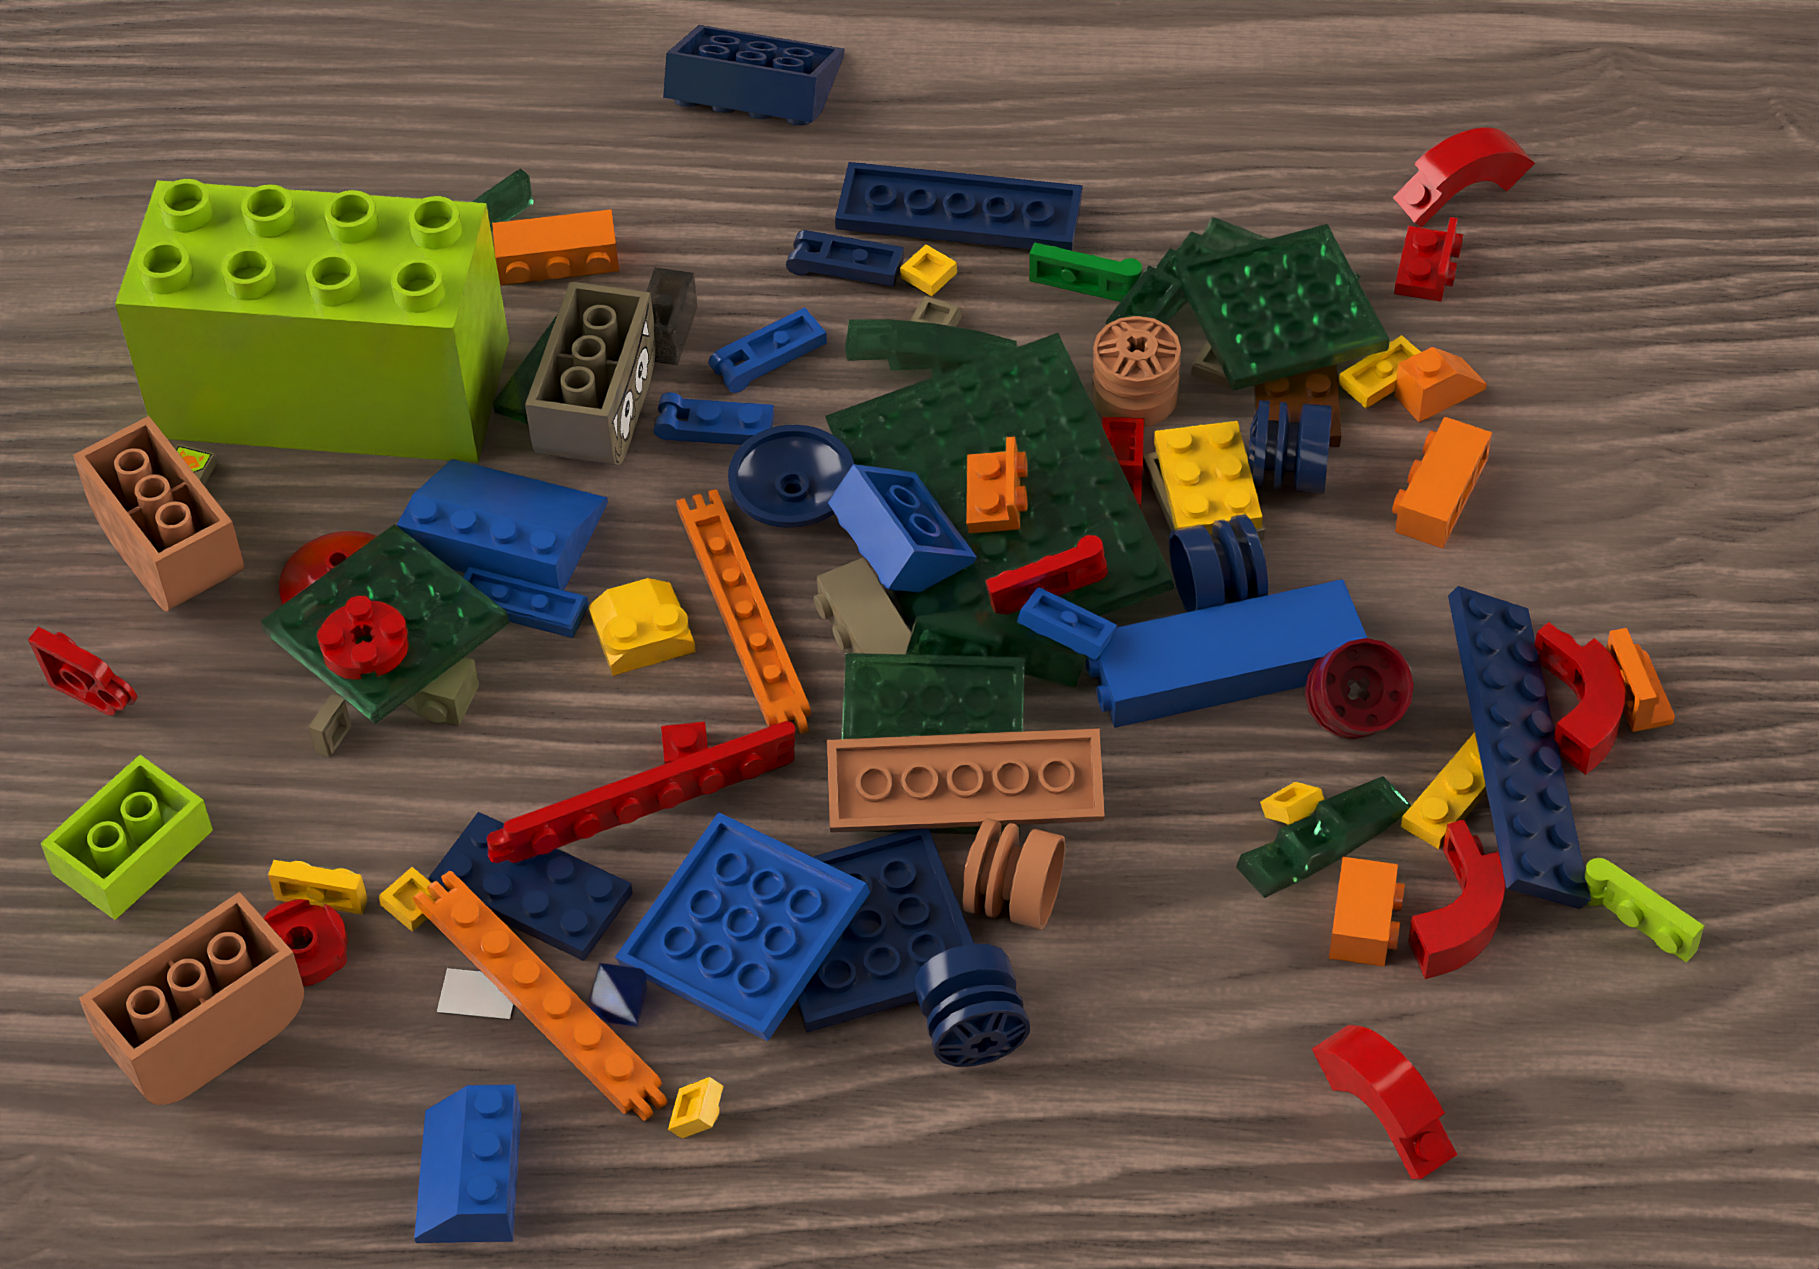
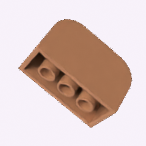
[73,416,244,612]
[79,892,304,1105]

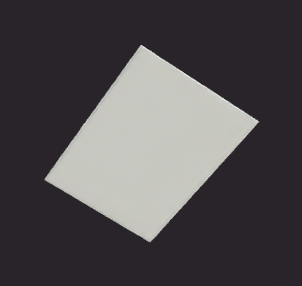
[437,968,513,1019]

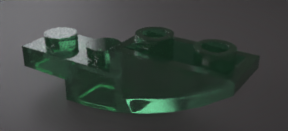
[905,612,1087,687]

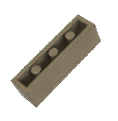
[814,557,942,726]

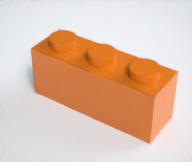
[492,209,619,285]
[1392,416,1492,549]

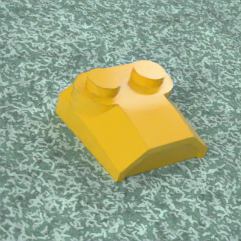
[588,578,696,676]

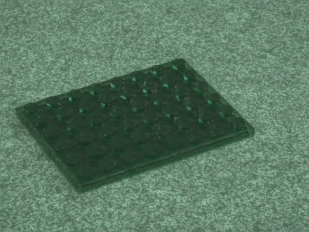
[825,332,1175,675]

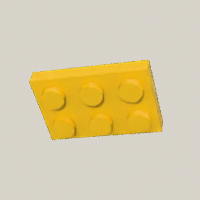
[1154,421,1263,535]

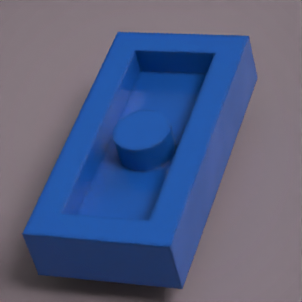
[1017,587,1117,660]

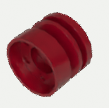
[1305,638,1414,740]

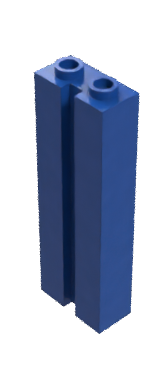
[1084,579,1367,728]

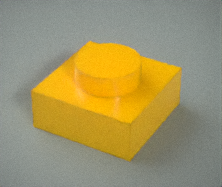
[900,244,957,296]
[1260,782,1326,825]
[379,867,435,932]
[668,1077,724,1139]

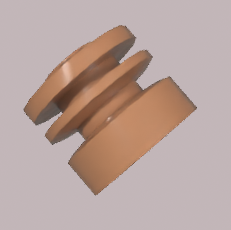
[1092,316,1181,427]
[963,818,1066,930]

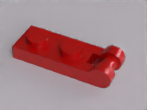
[985,535,1108,619]

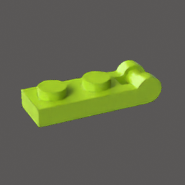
[1584,858,1704,963]

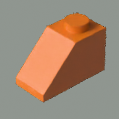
[1394,347,1487,423]

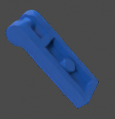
[708,307,827,393]
[653,392,775,445]

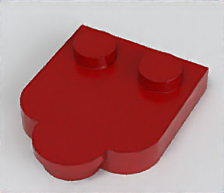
[28,626,138,716]

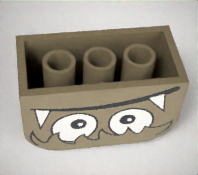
[525,281,656,466]

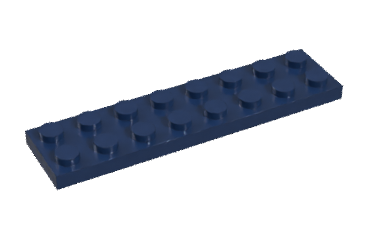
[1448,586,1591,909]

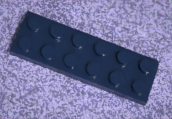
[835,162,1083,251]

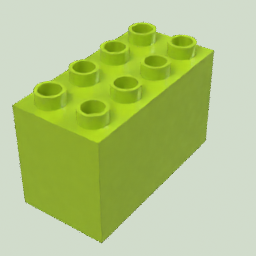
[115,179,509,463]

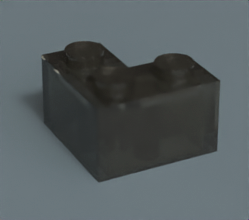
[646,267,698,365]

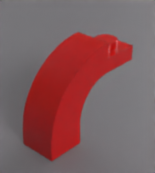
[1393,127,1536,228]
[1534,622,1625,775]
[1408,819,1505,979]
[1312,1025,1458,1180]

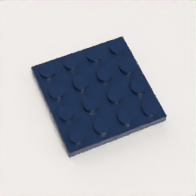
[796,828,974,1033]

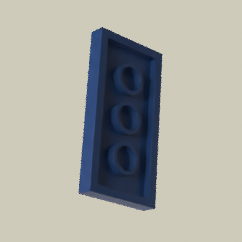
[428,812,633,961]

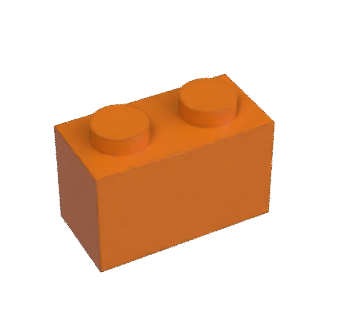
[1329,857,1405,967]

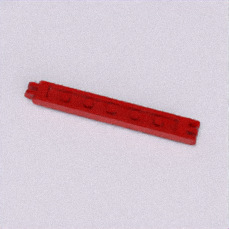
[487,721,795,863]

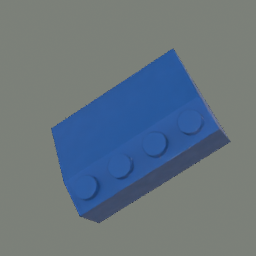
[397,459,608,590]

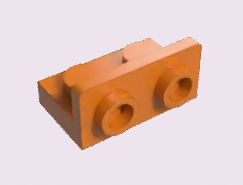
[966,437,1028,533]
[1606,628,1675,732]

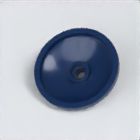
[728,425,854,528]

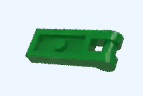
[1029,242,1142,304]

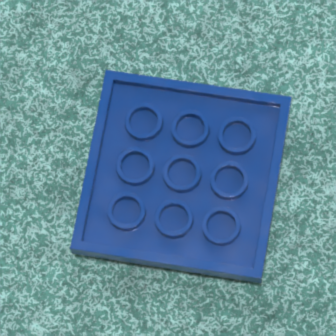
[615,812,870,1041]

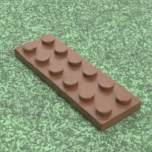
[827,728,1105,833]

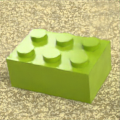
[40,755,213,920]

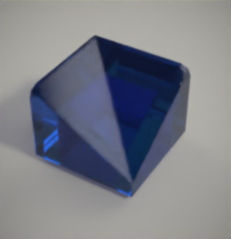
[589,963,648,1027]

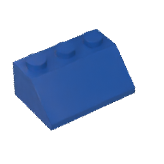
[828,464,977,592]
[414,1084,522,1243]

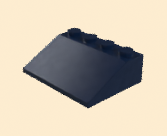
[663,25,845,125]

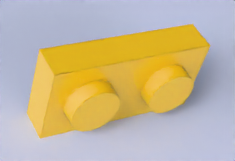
[1338,335,1421,409]
[268,860,368,915]

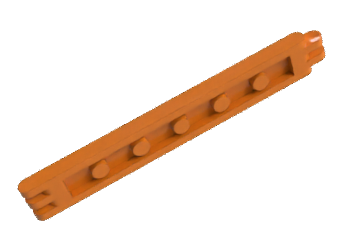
[676,489,812,734]
[413,871,668,1121]

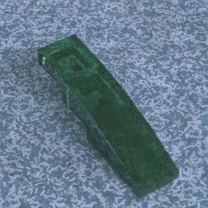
[1106,231,1226,325]
[845,319,1018,380]
[1236,776,1412,898]

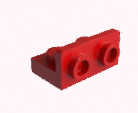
[1394,217,1464,302]

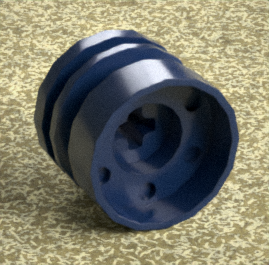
[1248,400,1332,494]
[1169,514,1268,612]
[914,944,1030,1067]

